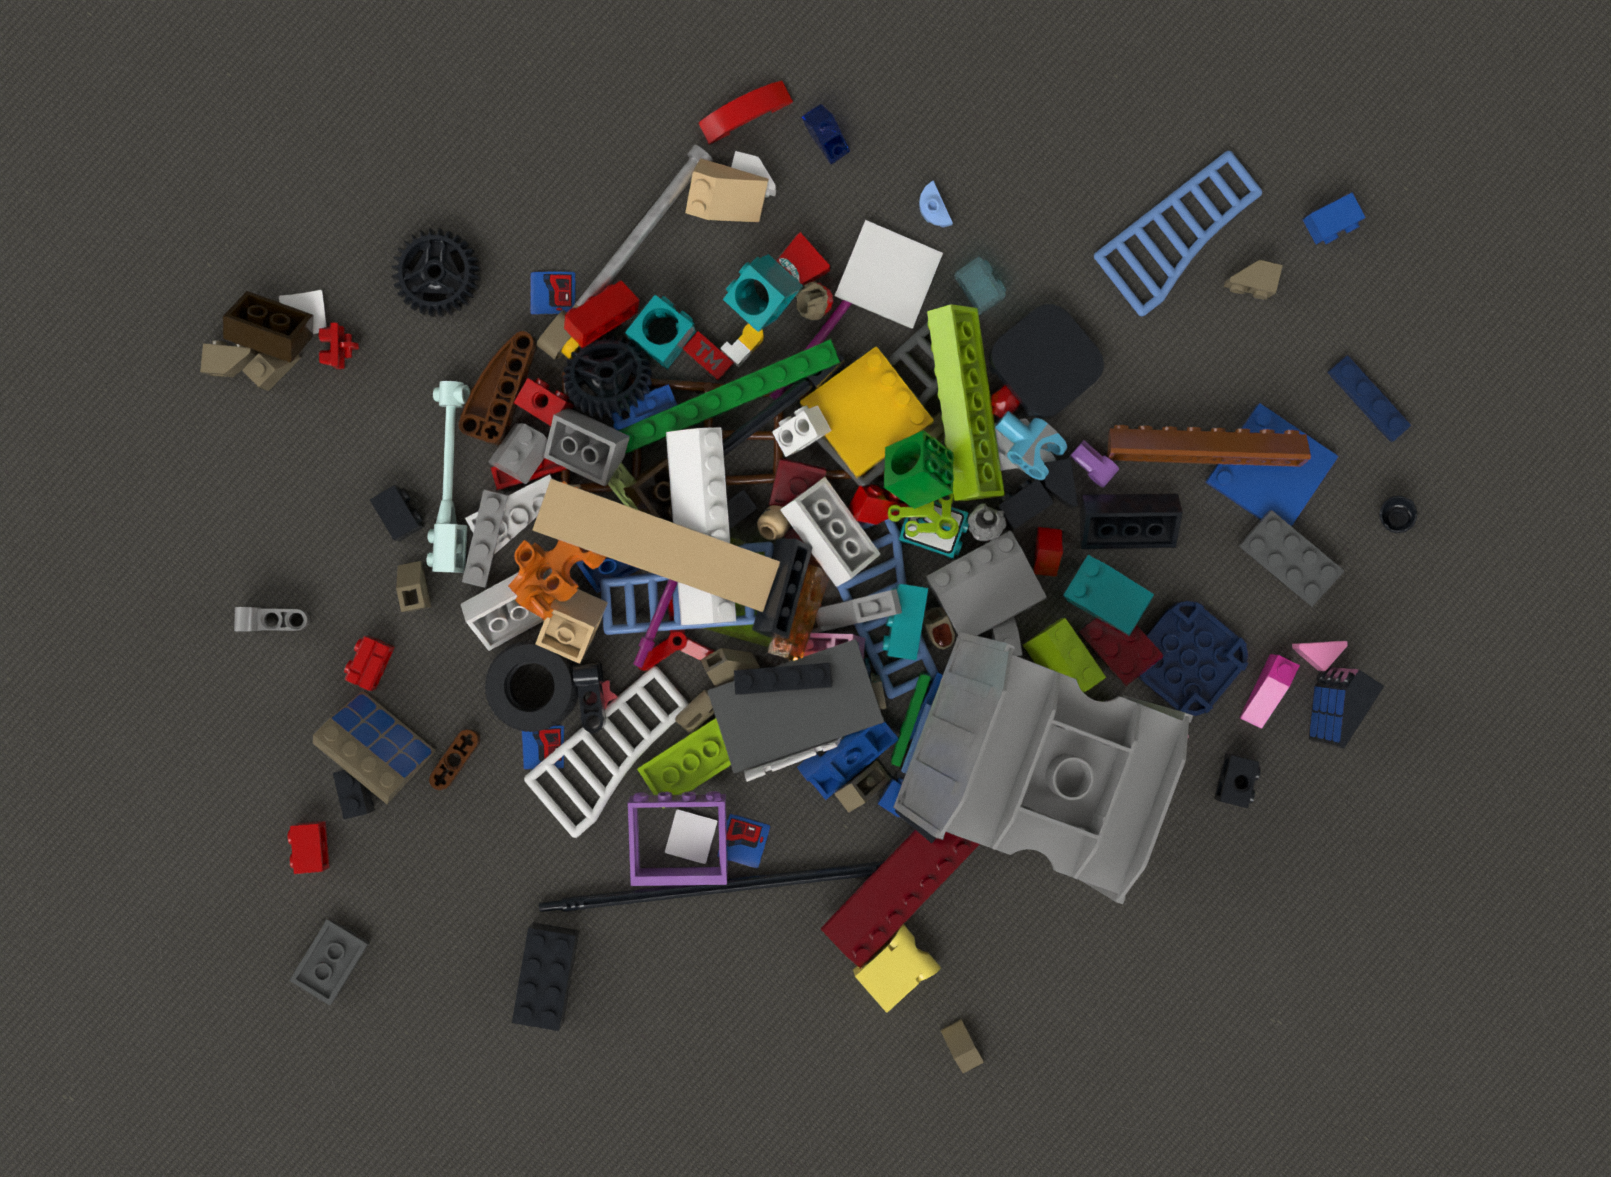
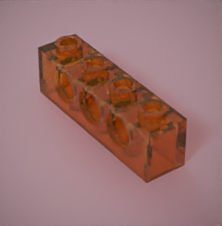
[768,565,829,661]

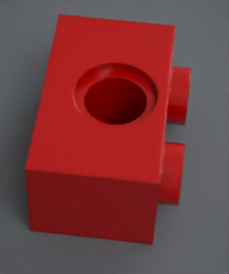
[514,378,574,426]

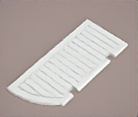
[744,736,845,782]

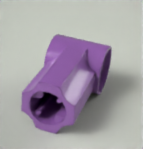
[1070,441,1119,488]

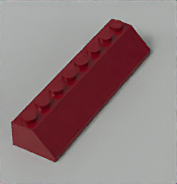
[820,830,980,968]

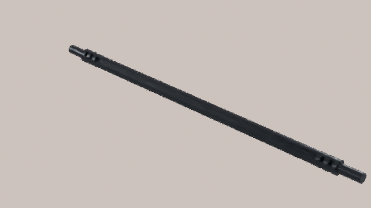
[539,860,885,912]

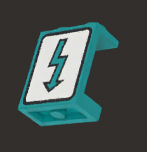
[898,501,969,559]

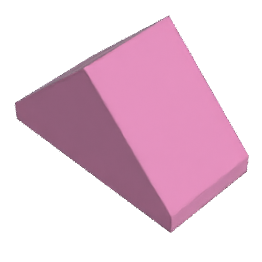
[1292,641,1347,671]

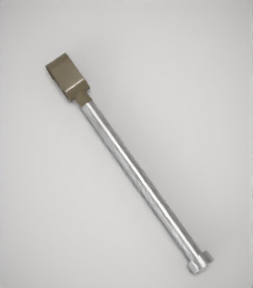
[536,145,713,360]

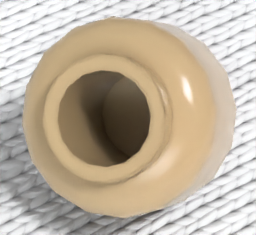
[757,505,792,541]

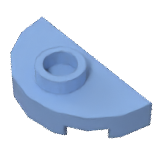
[919,181,953,227]

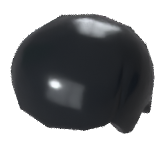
[1379,495,1418,534]

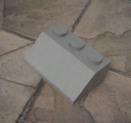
[544,408,630,486]

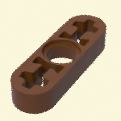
[429,729,480,790]

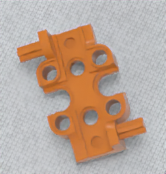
[508,481,606,620]

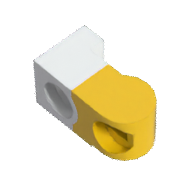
[720,324,764,367]

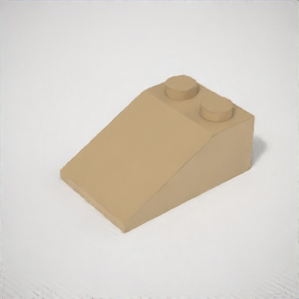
[685,158,769,222]

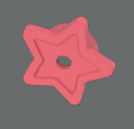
[587,680,617,709]

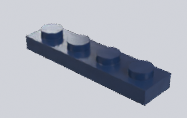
[1327,355,1411,442]

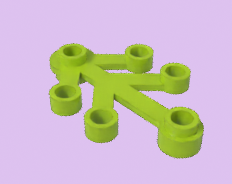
[888,493,959,539]

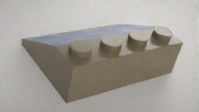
[313,691,436,804]

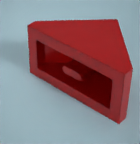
[1033,527,1063,577]

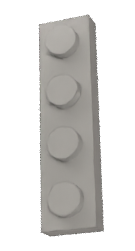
[462,489,508,588]

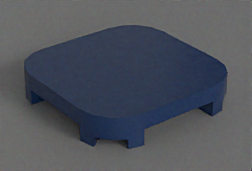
[1138,601,1248,716]

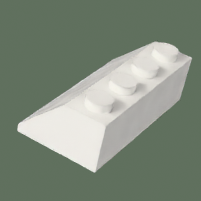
[780,477,880,587]
[461,569,552,651]

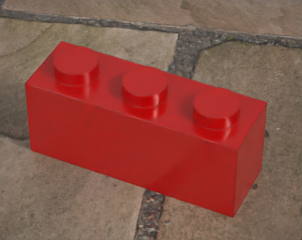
[564,280,640,348]

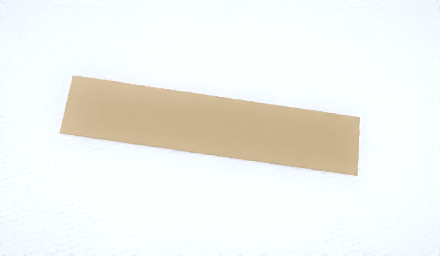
[533,479,780,612]

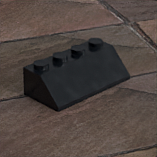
[1080,493,1183,549]

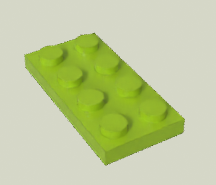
[637,718,731,809]

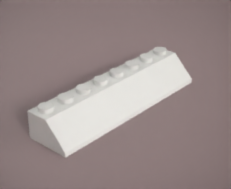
[666,427,736,625]

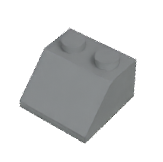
[488,423,548,484]

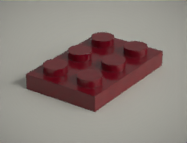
[1079,618,1163,686]

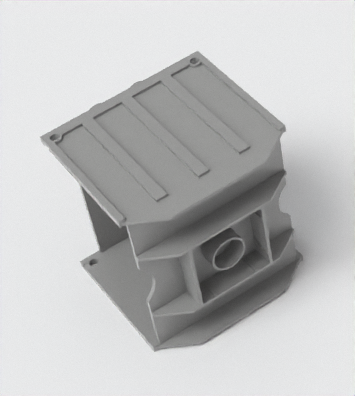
[894,632,1193,904]

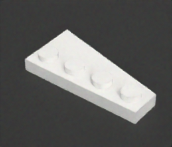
[465,474,553,554]

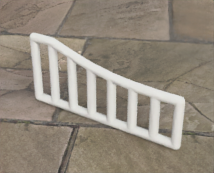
[524,666,689,838]

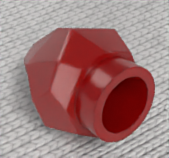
[991,385,1020,418]

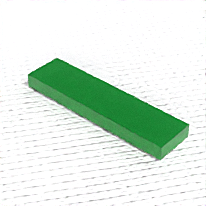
[891,671,931,767]

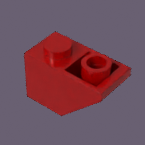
[849,485,908,525]

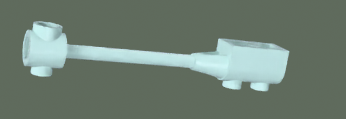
[427,381,471,573]

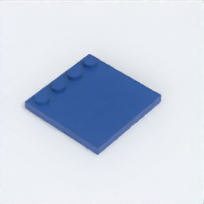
[1205,403,1339,526]

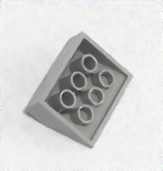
[926,531,1047,636]

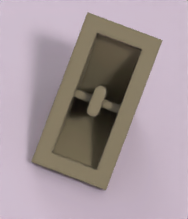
[941,1019,984,1073]

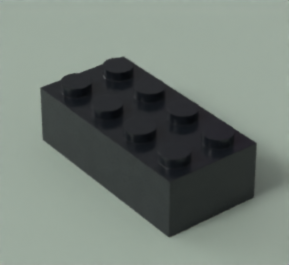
[512,922,580,1031]

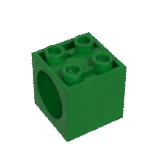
[884,430,954,509]

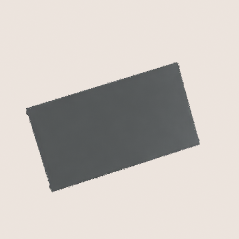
[707,639,884,774]

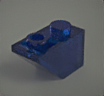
[801,104,851,165]

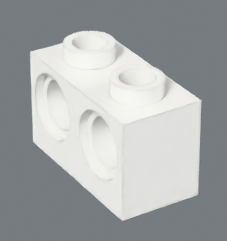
[772,405,832,457]

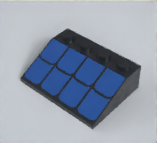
[1309,667,1384,749]

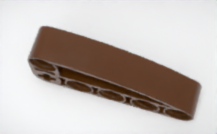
[459,331,537,445]

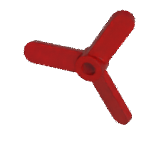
[638,596,715,671]

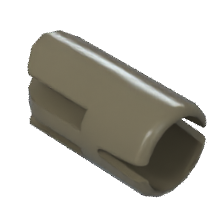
[675,690,714,733]

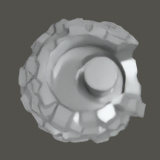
[968,503,1006,542]

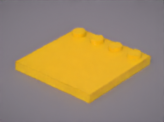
[800,346,934,478]

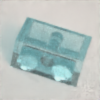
[954,256,1006,315]

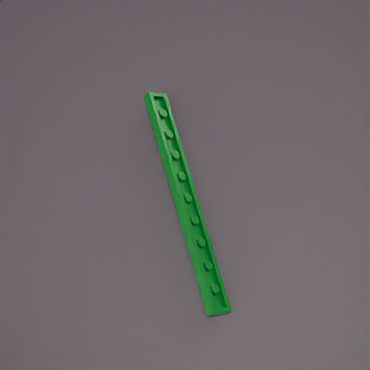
[618,339,841,455]

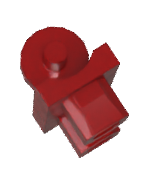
[319,323,359,369]

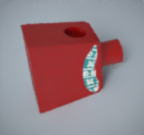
[777,232,830,287]

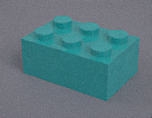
[882,584,928,661]

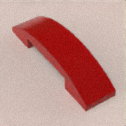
[698,81,793,145]

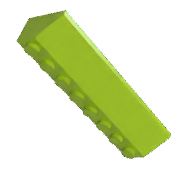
[927,304,1005,501]

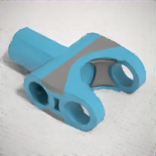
[995,411,1067,480]

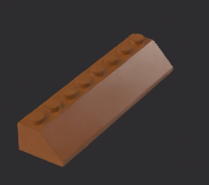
[1107,425,1311,467]

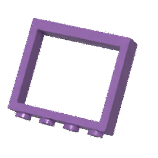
[628,791,728,886]

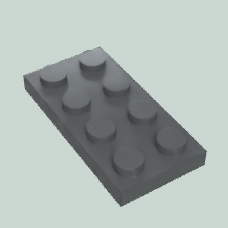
[1238,510,1344,607]

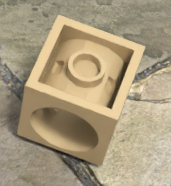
[536,589,608,664]

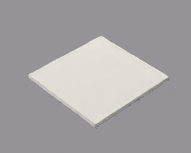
[835,220,943,329]

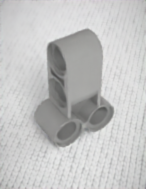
[234,607,310,631]

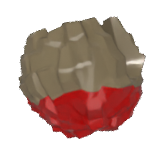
[796,282,833,320]

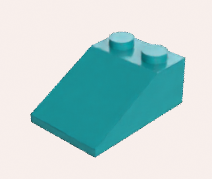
[1063,555,1154,636]

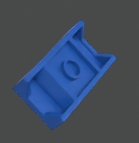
[797,721,898,800]

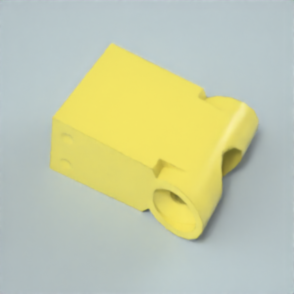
[853,924,941,1013]

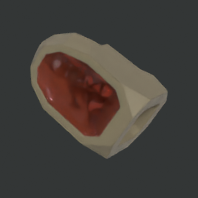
[923,607,955,649]

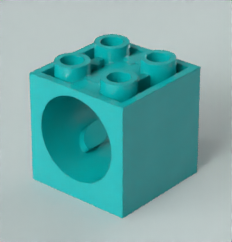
[723,254,803,332]
[625,295,696,370]

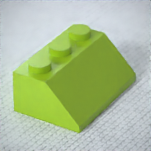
[1022,618,1106,693]

